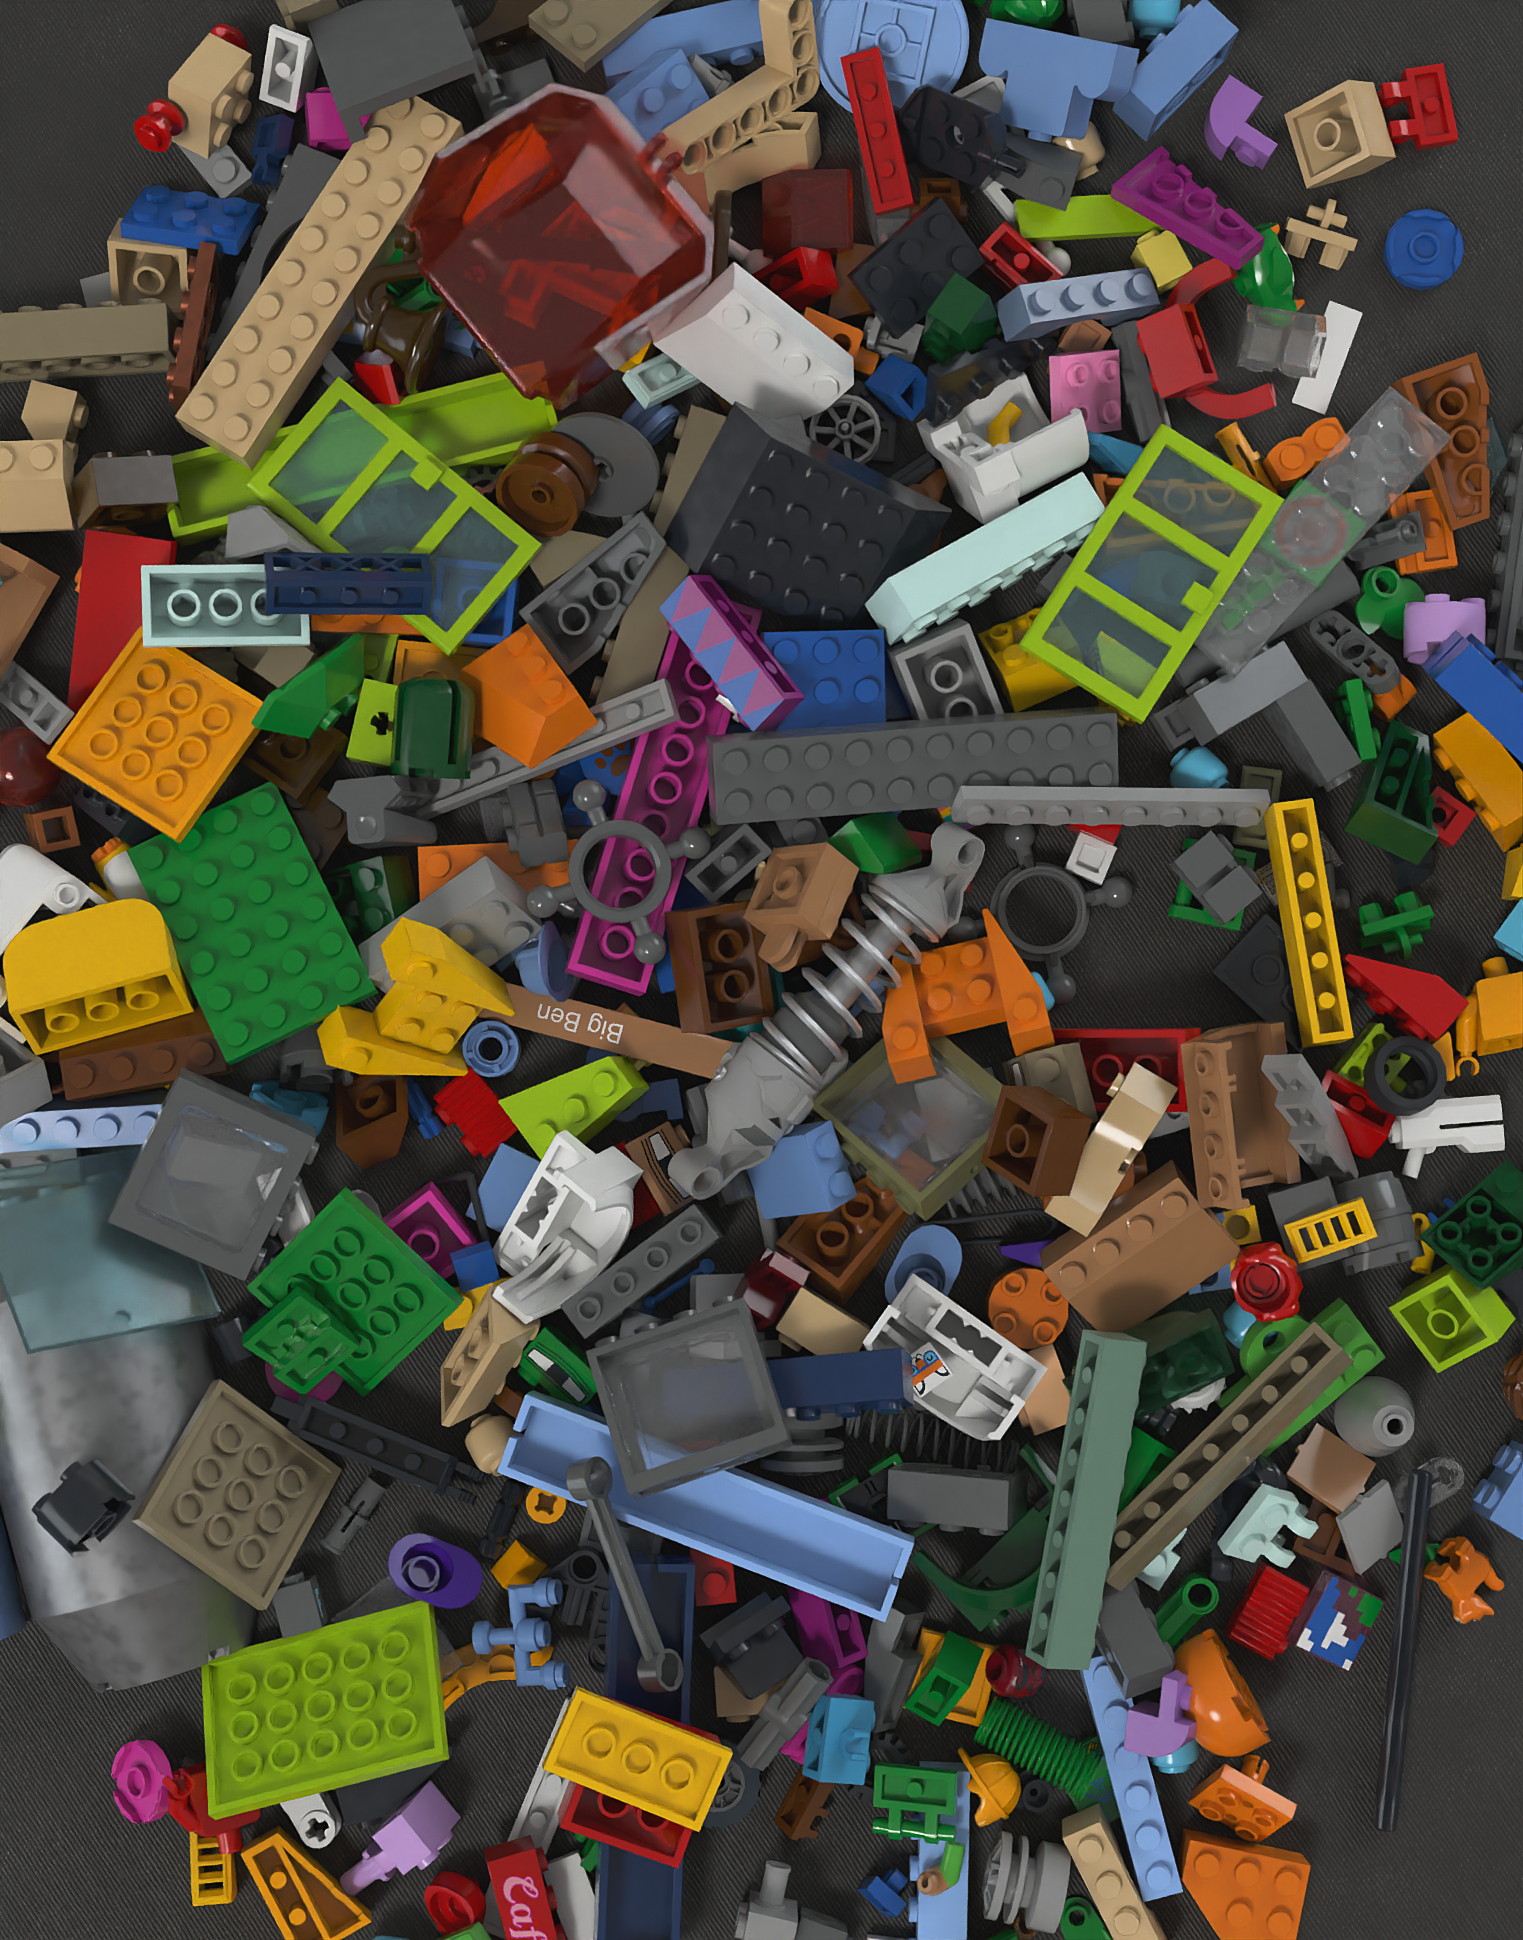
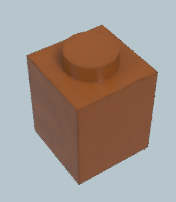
[23,805,81,854]

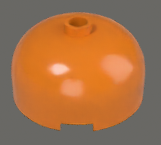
[1172,1628,1271,1757]

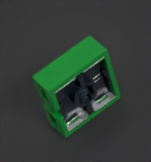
[827,1450,937,1538]

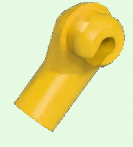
[1411,1213,1436,1274]

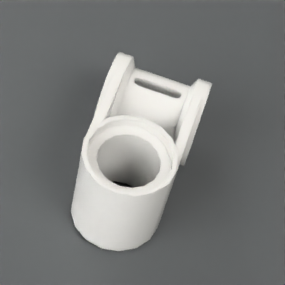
[280,1791,342,1848]

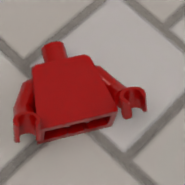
[162,1760,260,1854]

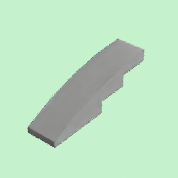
[1261,1054,1359,1181]

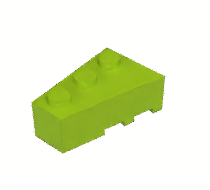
[498,1056,650,1161]

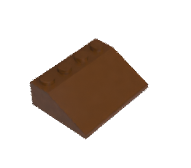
[59,986,236,1102]

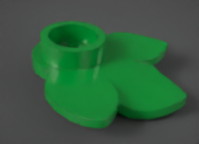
[1355,566,1425,641]

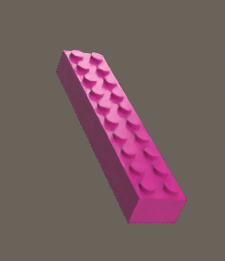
[563,600,763,996]

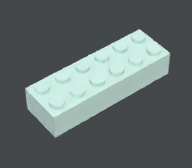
[865,471,1106,645]

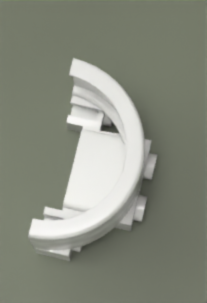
[916,372,1089,525]

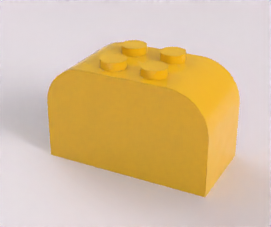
[3,898,194,1055]

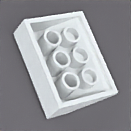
[653,262,854,420]

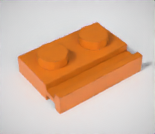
[1385,489,1458,576]

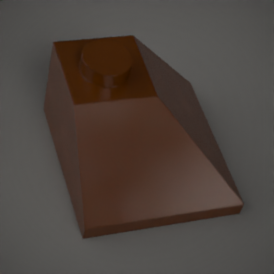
[336,1073,408,1170]

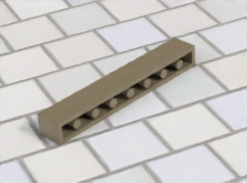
[589,405,726,706]
[1105,1321,1354,1591]

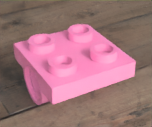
[1049,349,1122,433]

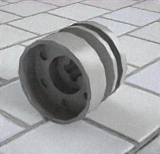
[982,1831,1071,1934]

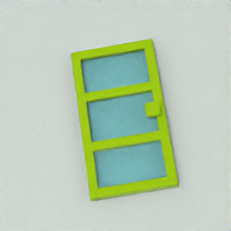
[246,376,543,657]
[1018,424,1284,724]

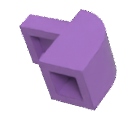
[1204,75,1278,170]
[1124,1669,1197,1757]

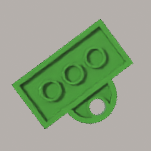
[1215,1298,1386,1457]

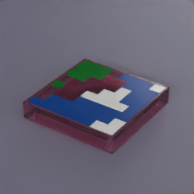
[1286,1569,1387,1673]

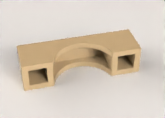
[1062,1803,1168,1940]

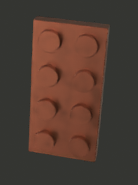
[166,241,219,422]

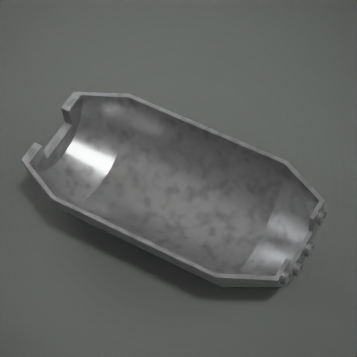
[0,1174,257,1693]

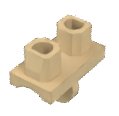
[1284,198,1358,270]

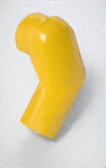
[986,401,1023,448]

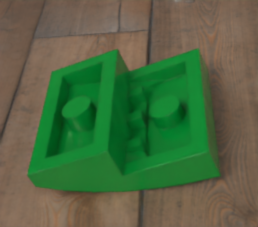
[242,1286,360,1395]

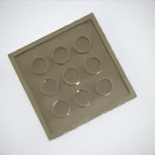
[132,1379,342,1610]

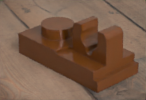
[773,1764,836,1841]

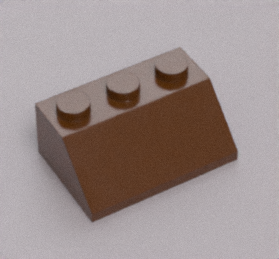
[664,899,775,1034]

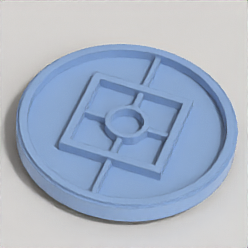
[814,0,969,113]

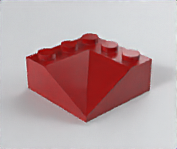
[557,1695,722,1868]

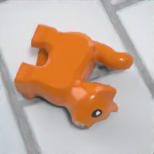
[1423,1536,1505,1624]

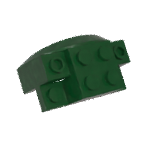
[910,1443,1057,1632]

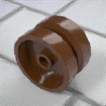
[495,432,598,538]

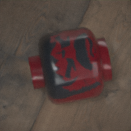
[985,1643,1048,1700]

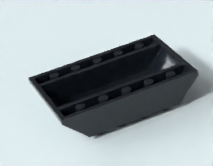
[663,401,952,631]

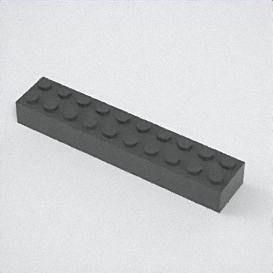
[706,706,1119,825]

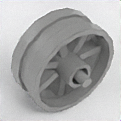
[809,394,881,465]

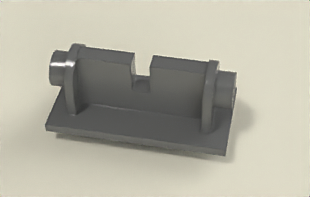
[1343,511,1427,572]

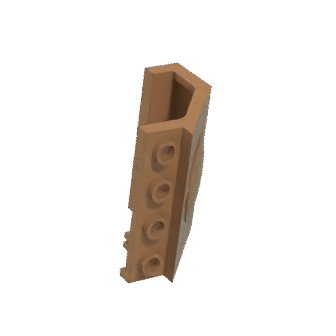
[1180,1021,1301,1210]

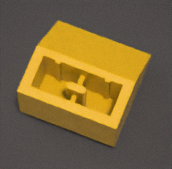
[978,606,1084,713]

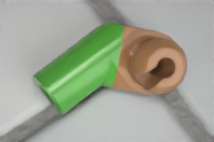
[917,1841,966,1896]

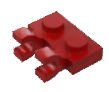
[1377,63,1459,151]

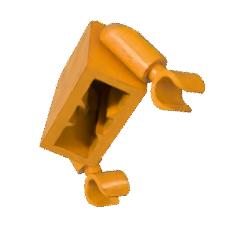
[1454,957,1523,1077]

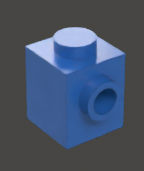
[864,354,927,421]

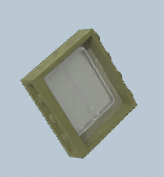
[811,1036,1004,1221]

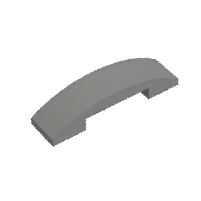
[0,660,75,745]

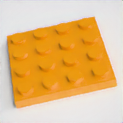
[46,626,264,844]

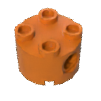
[985,1266,1068,1349]

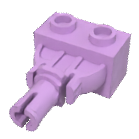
[340,1780,461,1896]

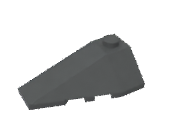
[519,511,668,676]

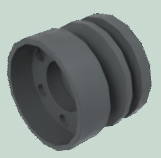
[759,1413,844,1476]

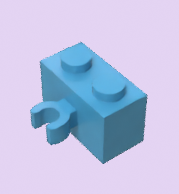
[802,1692,876,1785]

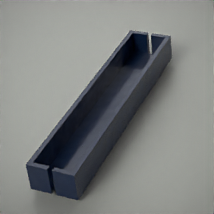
[593,1554,695,1940]

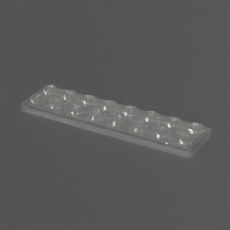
[1174,386,1452,678]

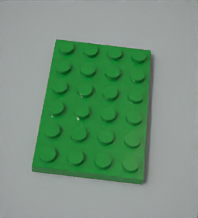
[126,781,378,1066]

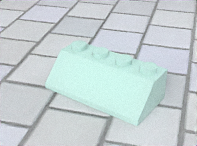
[141,564,310,648]

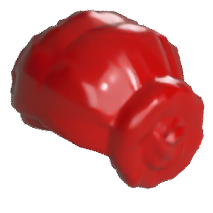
[1230,1241,1303,1322]

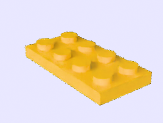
[542,1686,733,1832]

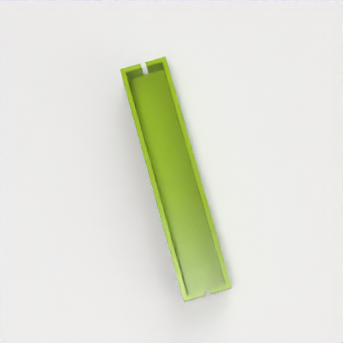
[167,362,558,547]

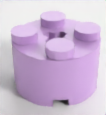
[1403,594,1486,665]

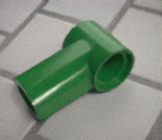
[1153,1571,1219,1648]

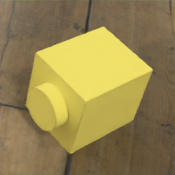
[1130,229,1193,296]

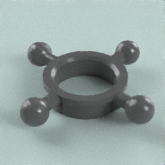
[527,779,711,965]
[947,824,1133,1005]

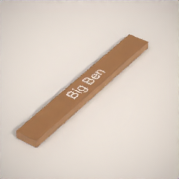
[477,982,735,1079]

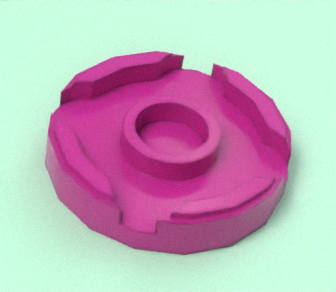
[111,1739,173,1824]

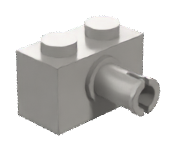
[734,1860,798,1940]

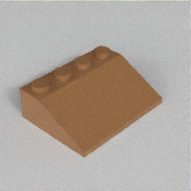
[1039,1160,1242,1334]

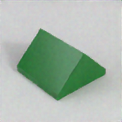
[824,811,922,874]

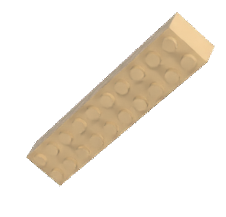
[175,96,466,471]

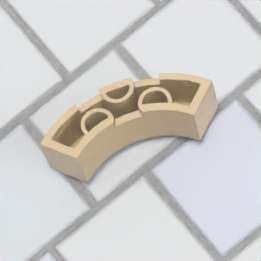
[666,112,822,215]
[1044,1063,1178,1237]

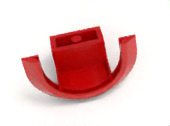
[1136,258,1276,419]

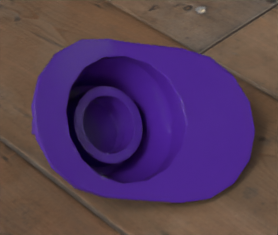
[387,1533,483,1609]

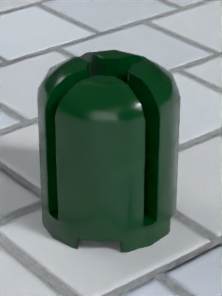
[390,677,476,780]

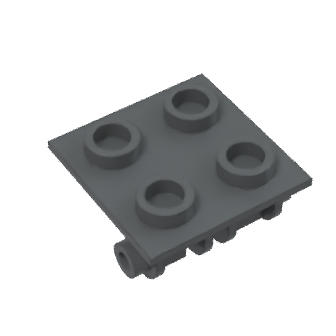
[472,58,570,146]

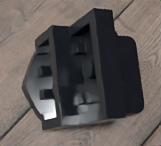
[693,1591,804,1700]

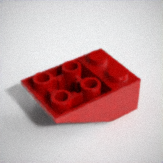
[1340,954,1469,1041]

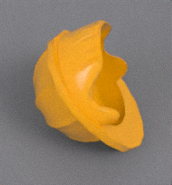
[957,1747,1021,1827]

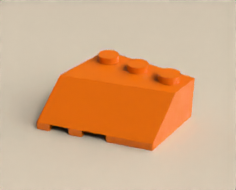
[458,623,598,770]

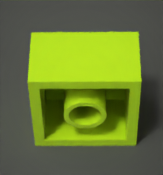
[1389,1264,1515,1373]

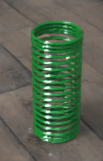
[973,1695,1105,1802]

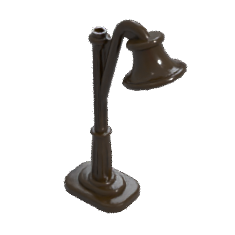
[354,190,732,395]

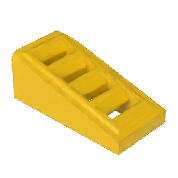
[1284,1196,1378,1264]
[190,1832,238,1906]

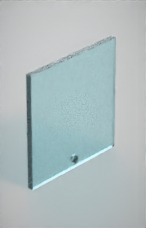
[0,1147,221,1354]

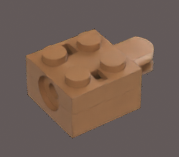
[743,842,859,972]

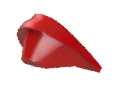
[424,1871,486,1936]

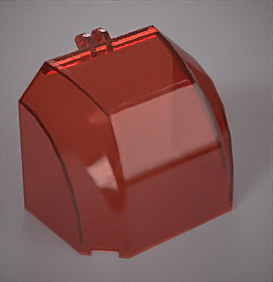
[403,83,714,411]

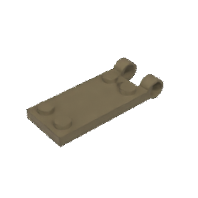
[528,0,673,73]

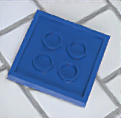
[761,629,886,731]

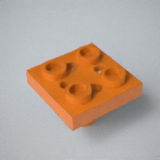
[1188,1755,1297,1843]

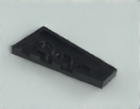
[924,328,1059,427]

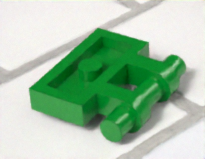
[873,1762,959,1844]

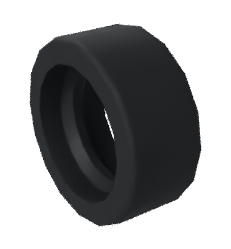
[1363,1036,1447,1116]

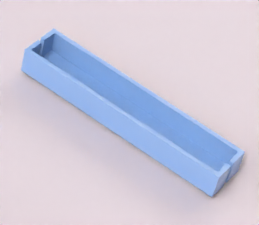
[497,1390,915,1622]

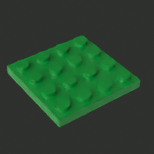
[246,1186,464,1397]

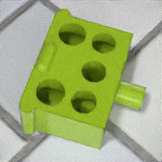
[1331,1022,1411,1094]

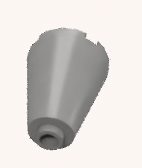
[1334,1376,1415,1457]

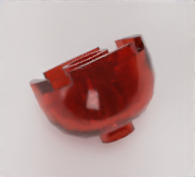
[0,726,64,808]

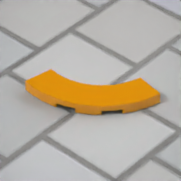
[439,1643,555,1712]

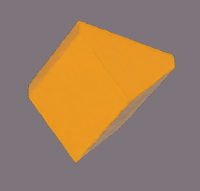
[490,1539,547,1590]

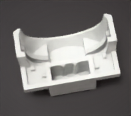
[492,1130,644,1324]
[863,1273,1048,1441]

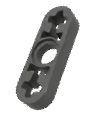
[1309,610,1401,694]

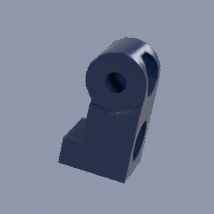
[615,1078,686,1122]

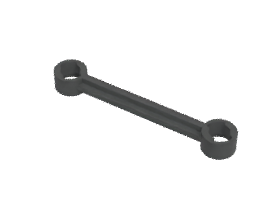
[566,1456,683,1693]

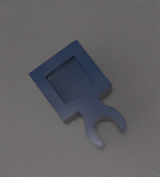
[251,114,294,187]

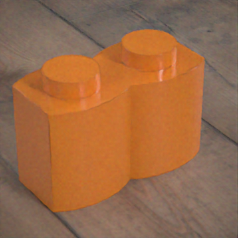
[1261,417,1350,491]

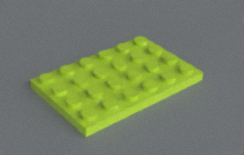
[201,1601,449,1820]

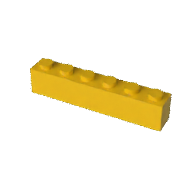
[1263,798,1354,1048]

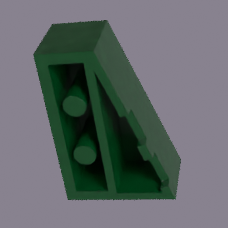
[1344,719,1438,865]

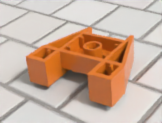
[882,908,1056,1084]

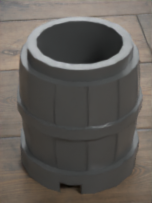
[1332,1171,1425,1276]

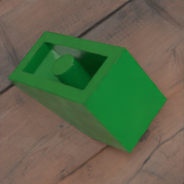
[903,1630,984,1727]

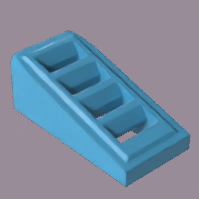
[1087,431,1144,476]

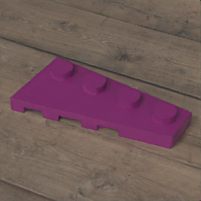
[1111,146,1264,271]

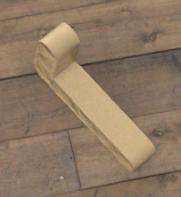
[654,0,820,175]

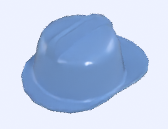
[515,921,574,1002]
[884,1225,963,1305]

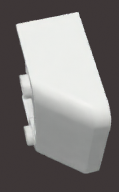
[0,843,108,1044]

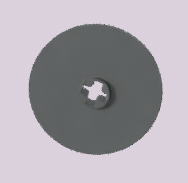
[550,412,660,517]

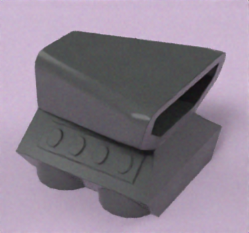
[327,775,437,849]

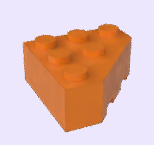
[1176,1828,1311,1940]

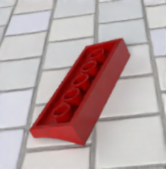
[60,529,177,770]

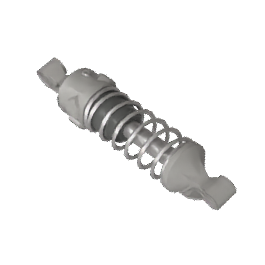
[668,822,985,1200]

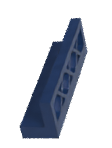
[264,552,432,615]

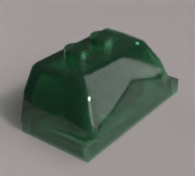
[1062,1308,1236,1422]

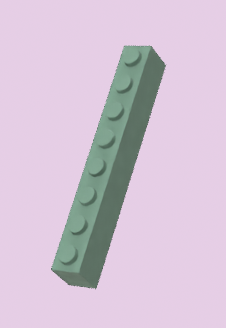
[1025,1330,1147,1670]

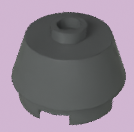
[276,1023,353,1092]

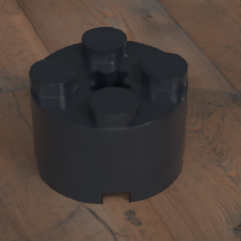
[32,1460,136,1558]

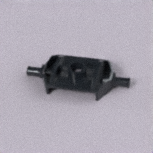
[893,84,1026,195]

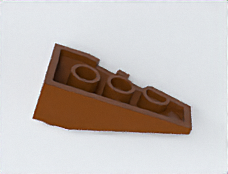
[1389,352,1490,531]
[776,1149,938,1307]

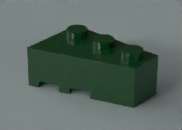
[921,272,1004,364]

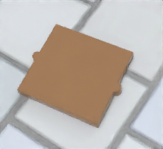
[1285,1423,1376,1514]

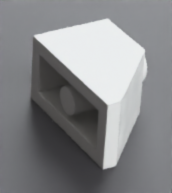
[259,24,319,113]

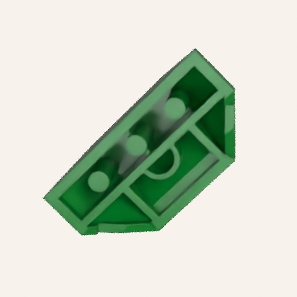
[251,633,364,739]

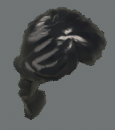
[1208,1454,1288,1583]

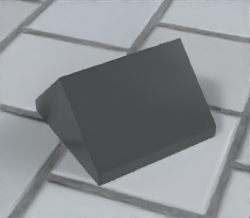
[1266,1176,1354,1272]

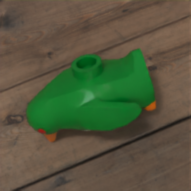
[1233,222,1305,327]

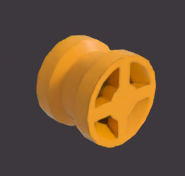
[526,1486,568,1524]

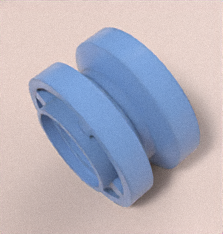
[621,399,680,447]
[463,1021,522,1077]

